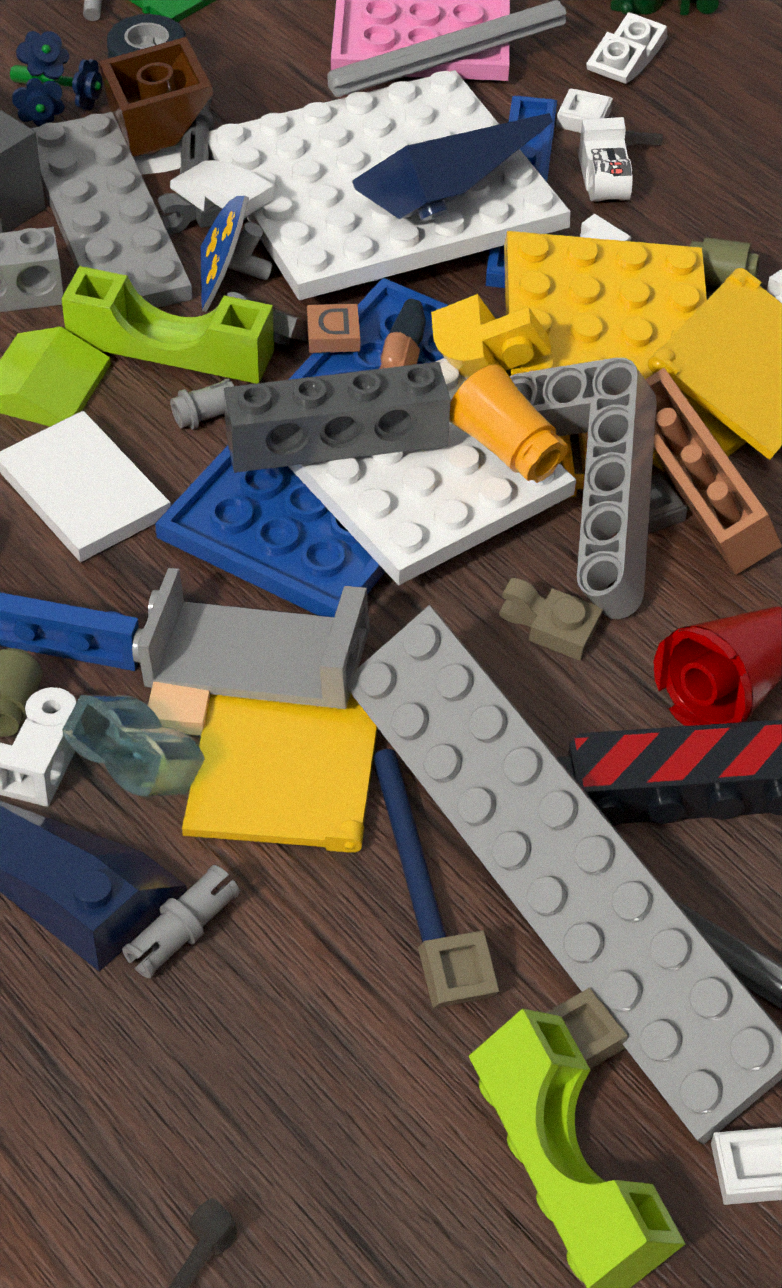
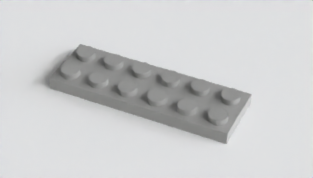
[30,112,192,308]

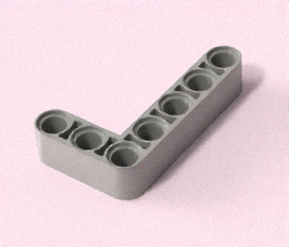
[509,358,657,619]

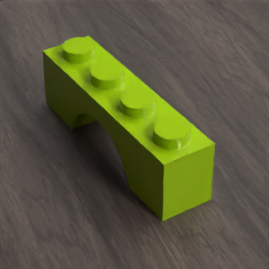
[61,266,274,384]
[469,1008,685,1288]

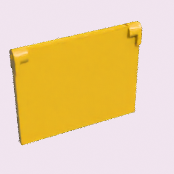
[648,268,782,460]
[182,694,378,853]

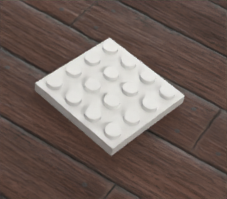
[288,358,576,586]

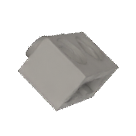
[0,227,64,312]

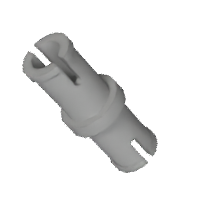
[122,865,240,978]

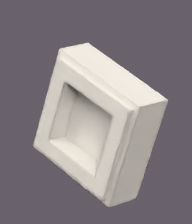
[556,88,613,133]

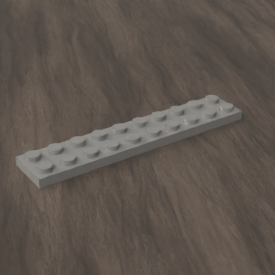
[346,605,782,1144]

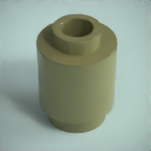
[690,237,760,288]
[0,648,43,737]

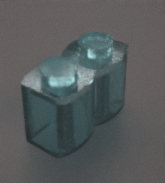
[62,695,205,797]

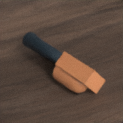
[380,299,426,369]

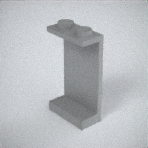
[132,568,370,709]

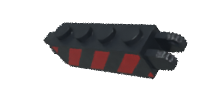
[557,720,782,826]

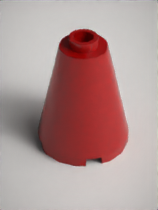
[653,606,782,726]

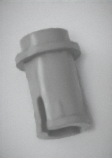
[170,378,234,430]

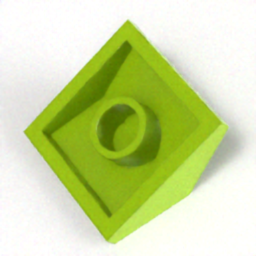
[0,327,111,427]

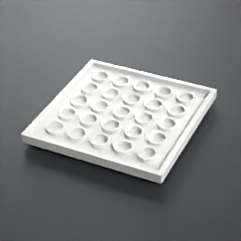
[208,70,570,300]

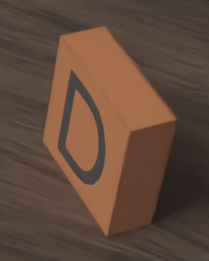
[307,304,360,353]

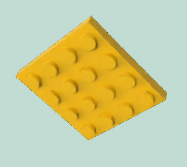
[504,231,711,414]

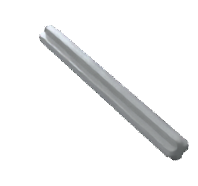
[327,0,567,97]

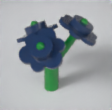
[10,31,103,127]

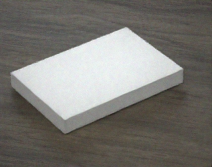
[0,411,171,563]

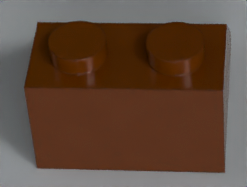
[99,37,213,157]

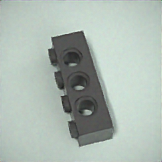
[224,362,451,473]

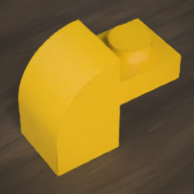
[431,294,552,379]

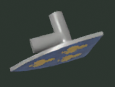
[201,196,272,312]

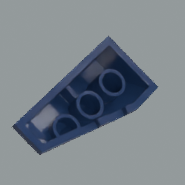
[352,113,553,221]
[0,801,187,972]

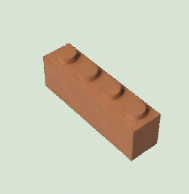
[645,368,782,575]

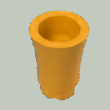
[449,364,568,483]

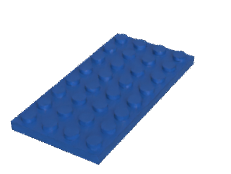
[155,278,507,617]

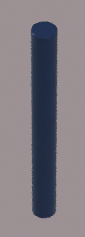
[373,749,447,943]

